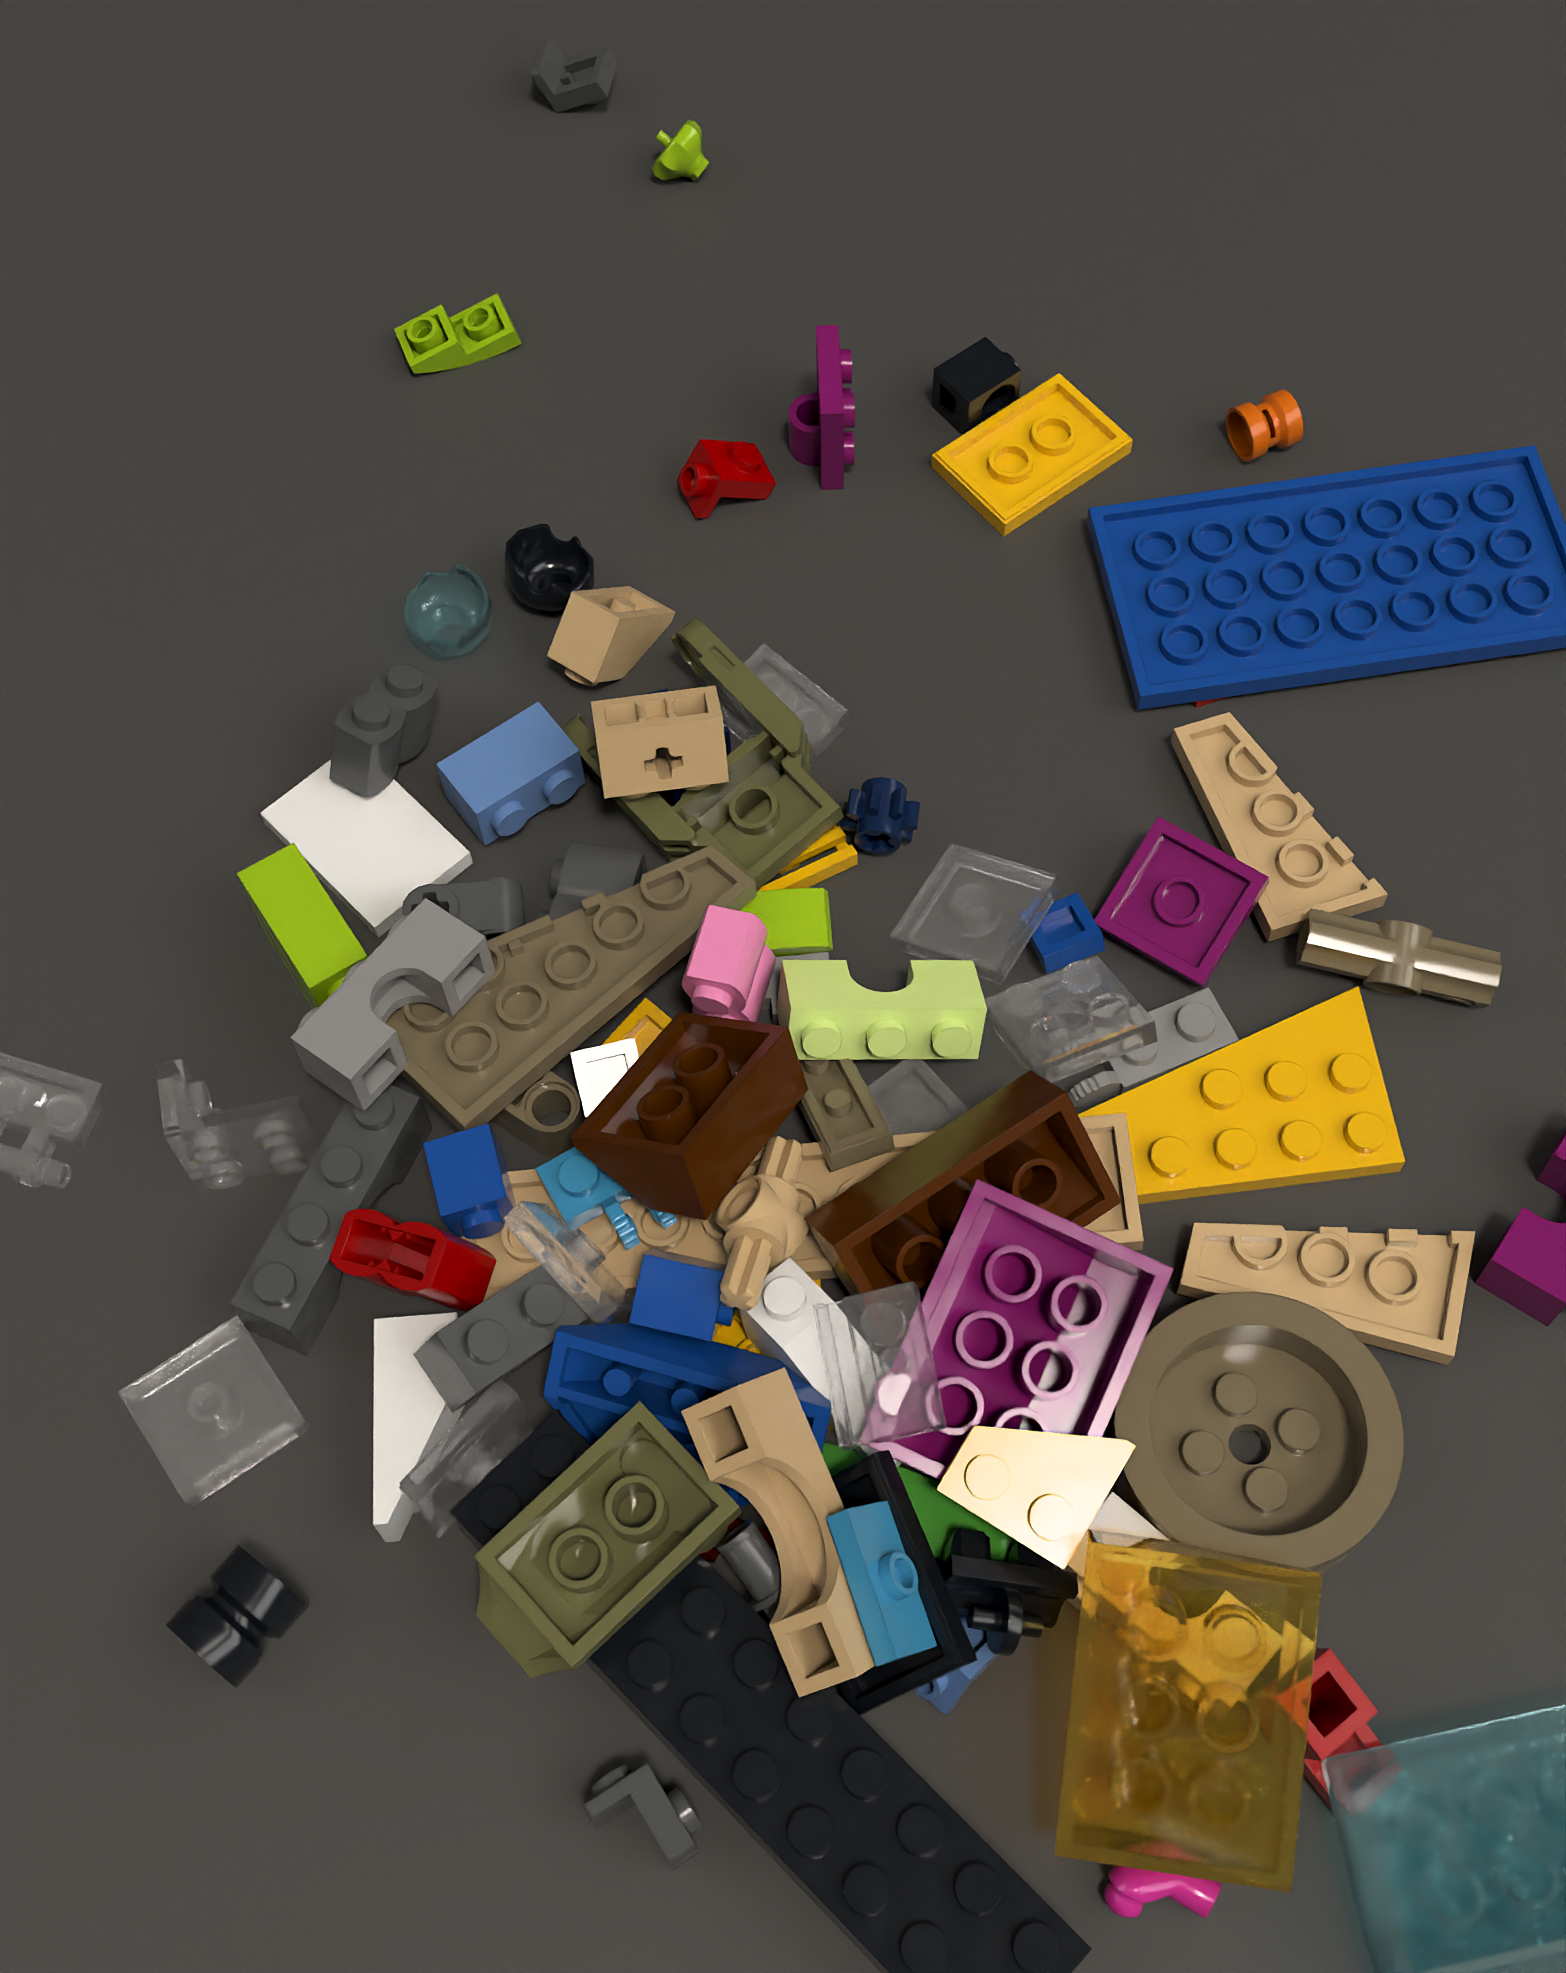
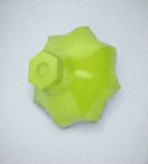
[651,120,709,181]

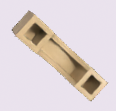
[681,1367,876,1697]

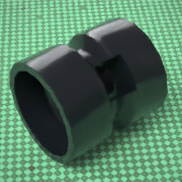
[166,1545,308,1688]

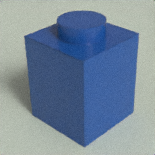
[423,1123,520,1239]
[629,1248,736,1342]

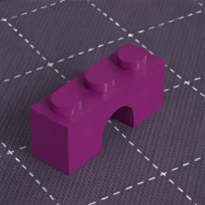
[1475,1130,1566,1327]

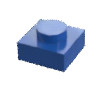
[1020,892,1105,974]

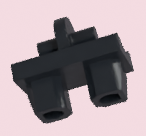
[941,1528,1079,1656]

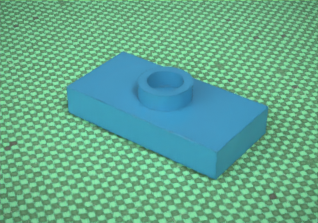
[826,1500,937,1667]

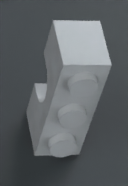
[290,898,495,1112]

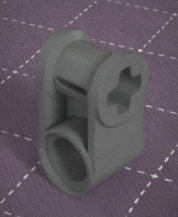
[402,877,525,941]

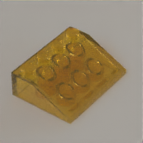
[1054,1529,1323,1893]

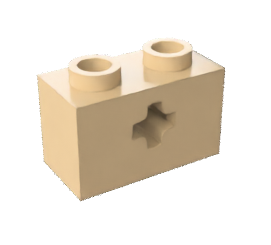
[591,685,729,799]

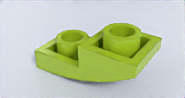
[394,293,522,374]
[739,888,833,957]

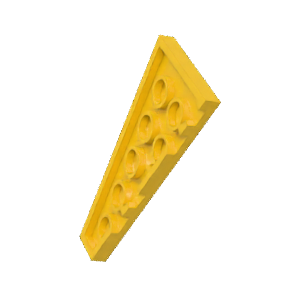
[1078,986,1405,1204]

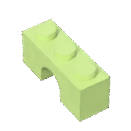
[777,960,987,1060]

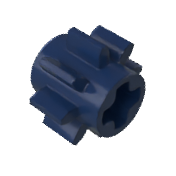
[841,777,920,854]

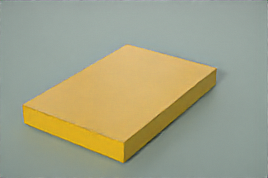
[931,373,1133,537]

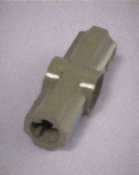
[1296,908,1502,1008]

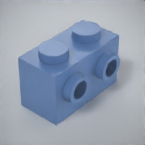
[436,701,585,846]

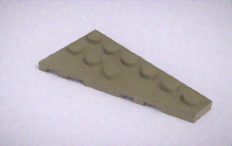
[386,845,757,1132]

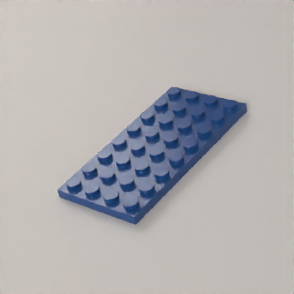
[1087,445,1566,710]

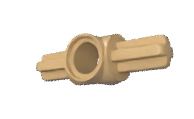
[716,1136,809,1311]

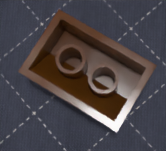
[571,1012,808,1220]

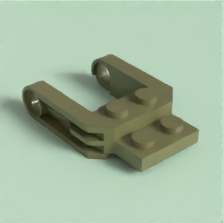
[561,617,844,890]

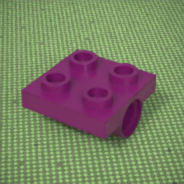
[788,325,855,490]

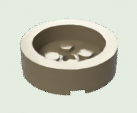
[1106,1292,1404,1592]

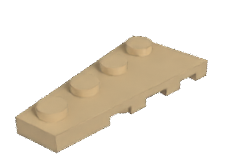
[1170,712,1388,942]
[1177,1223,1476,1365]

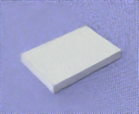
[260,760,473,938]

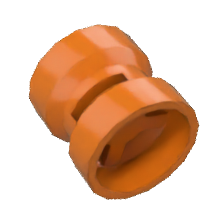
[1225,389,1304,462]

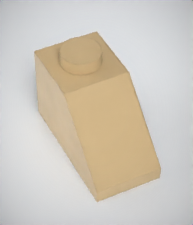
[547,586,676,686]

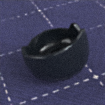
[505,524,594,611]

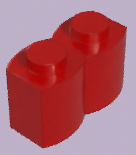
[329,1208,497,1310]

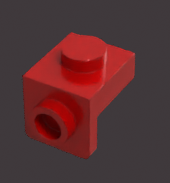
[677,439,777,519]

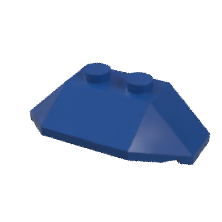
[543,1323,834,1508]

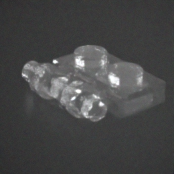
[0,1052,109,1189]

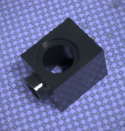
[932,337,1021,435]

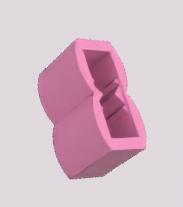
[682,905,776,1022]

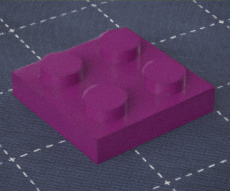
[1094,816,1269,989]

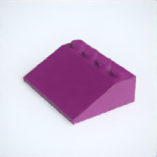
[859,1179,1174,1481]

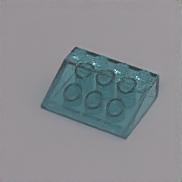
[1321,1704,1566,1973]

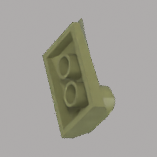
[473,1401,742,1679]

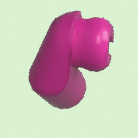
[1104,1850,1222,1919]

